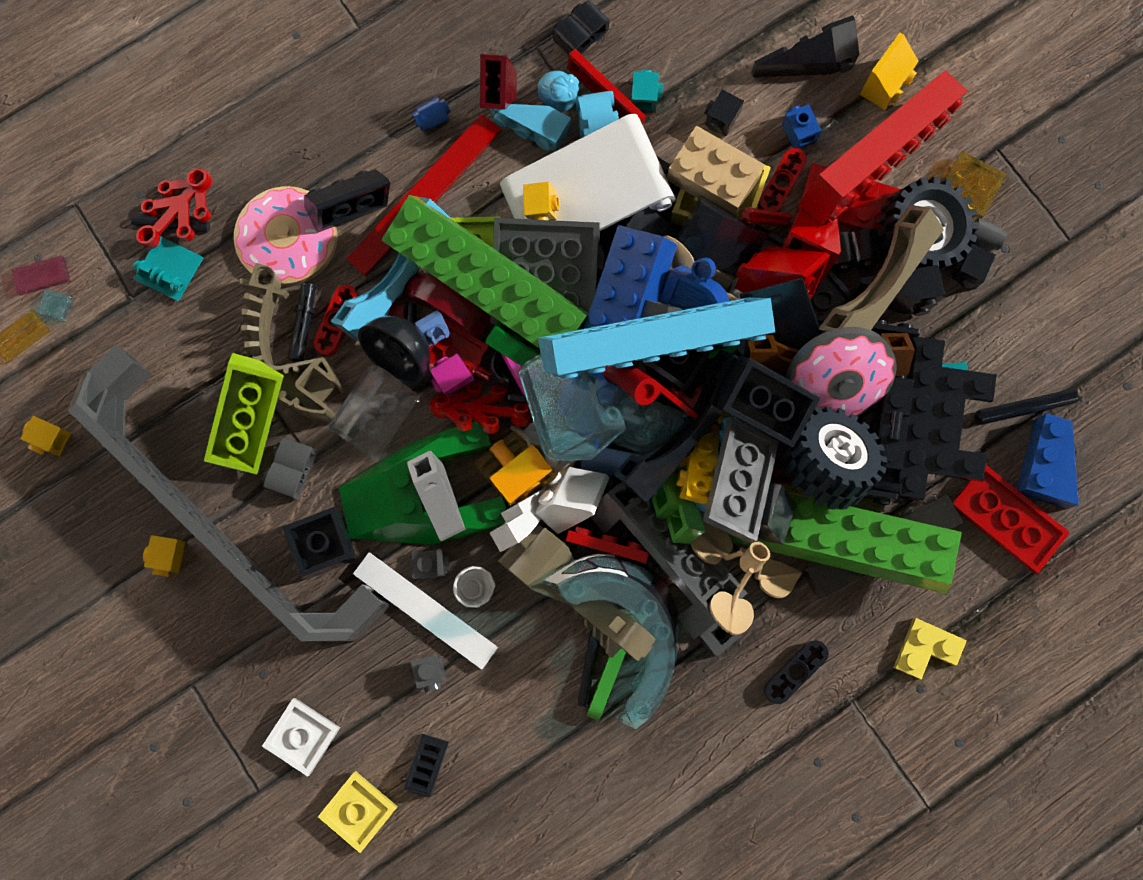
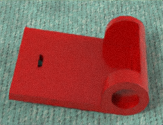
[601,365,698,419]

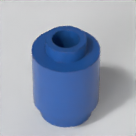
[412,96,451,131]

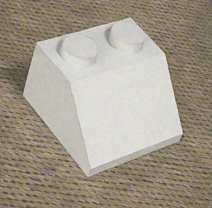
[535,467,609,534]

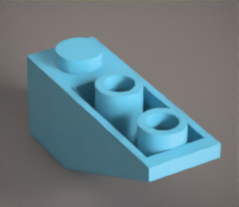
[490,104,571,152]

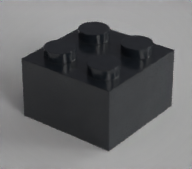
[283,507,358,580]

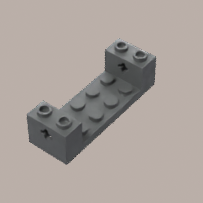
[590,483,747,639]

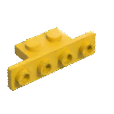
[676,424,720,505]

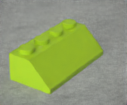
[204,353,284,474]

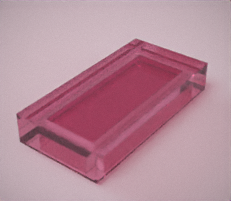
[11,255,70,295]

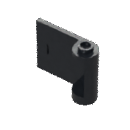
[739,277,822,349]

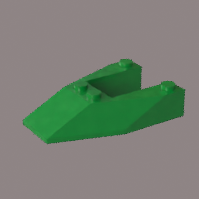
[338,422,507,545]

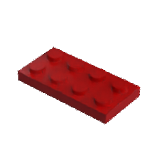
[797,163,901,238]
[950,465,1070,574]

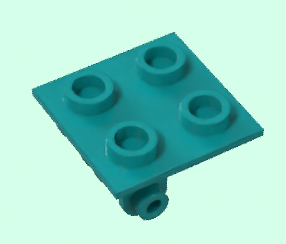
[133,236,204,302]

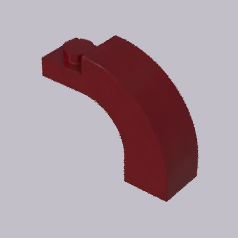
[402,273,491,339]

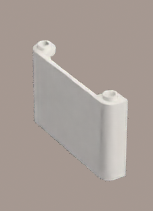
[500,114,677,231]

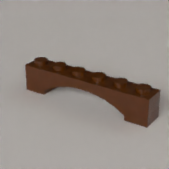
[743,333,915,378]

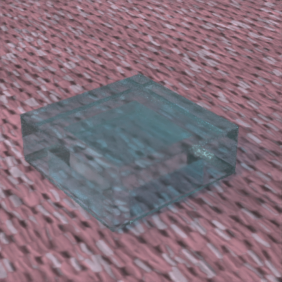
[37,289,73,322]

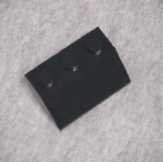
[304,169,390,233]

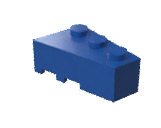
[1016,413,1079,509]

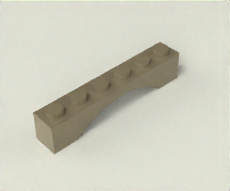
[819,205,944,334]

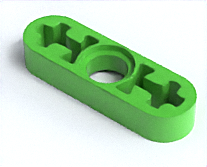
[586,648,626,721]

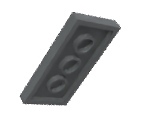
[703,418,779,544]

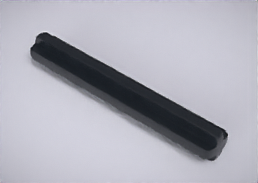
[975,389,1079,424]

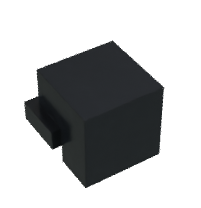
[730,483,796,544]

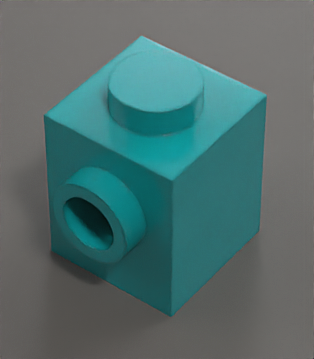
[631,70,663,112]

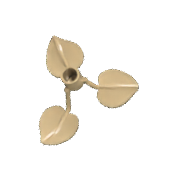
[691,522,802,635]

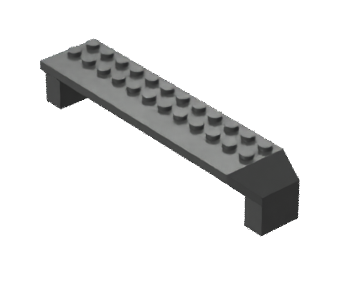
[67,344,390,643]

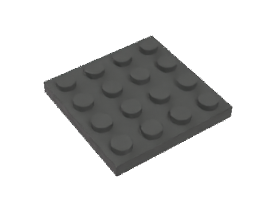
[490,218,600,329]

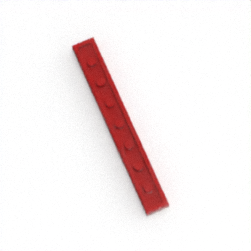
[346,114,501,277]

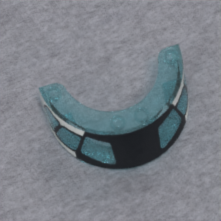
[542,554,680,729]

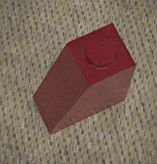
[480,53,517,110]

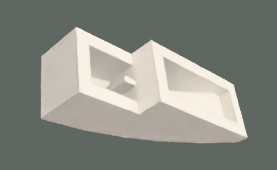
[490,486,548,552]

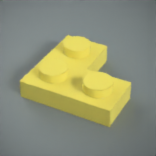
[893,618,967,679]

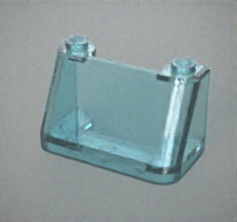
[519,353,626,461]

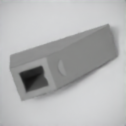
[407,450,466,541]

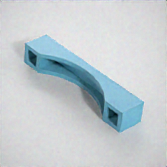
[331,197,451,341]

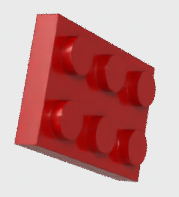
[566,526,649,563]

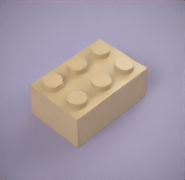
[667,126,764,215]

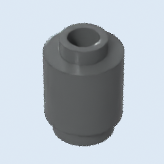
[972,218,1007,251]

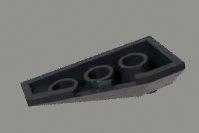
[751,15,859,77]

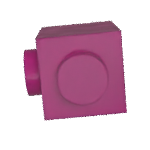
[430,354,474,396]

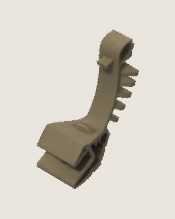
[240,263,345,424]
[498,524,656,661]

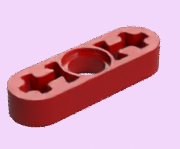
[758,148,806,212]
[314,285,358,357]

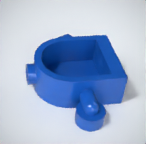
[659,257,729,310]

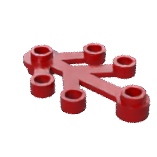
[136,168,213,248]
[430,382,532,434]

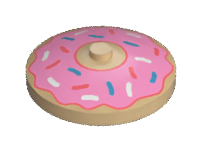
[234,186,337,287]

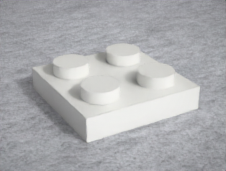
[262,698,340,776]

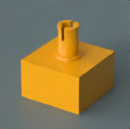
[489,439,553,507]

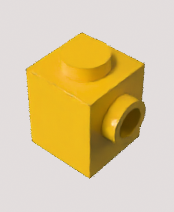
[523,181,560,220]
[20,416,71,456]
[143,535,186,577]

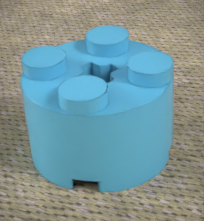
[576,91,619,138]

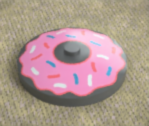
[786,327,897,417]

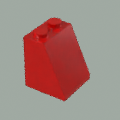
[781,207,841,284]
[735,246,830,299]

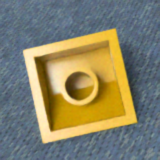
[860,32,918,111]

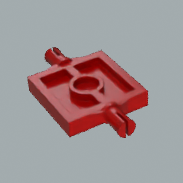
[428,319,492,391]

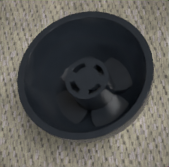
[358,316,430,385]

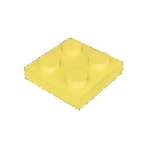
[318,771,398,853]

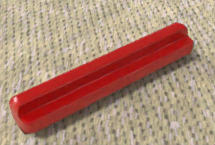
[741,207,792,227]

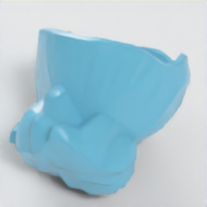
[538,70,579,112]

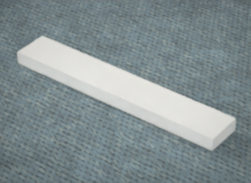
[353,552,499,670]

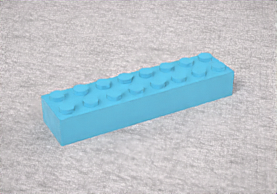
[538,298,775,379]

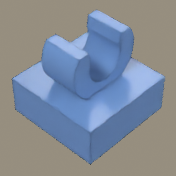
[415,310,450,347]

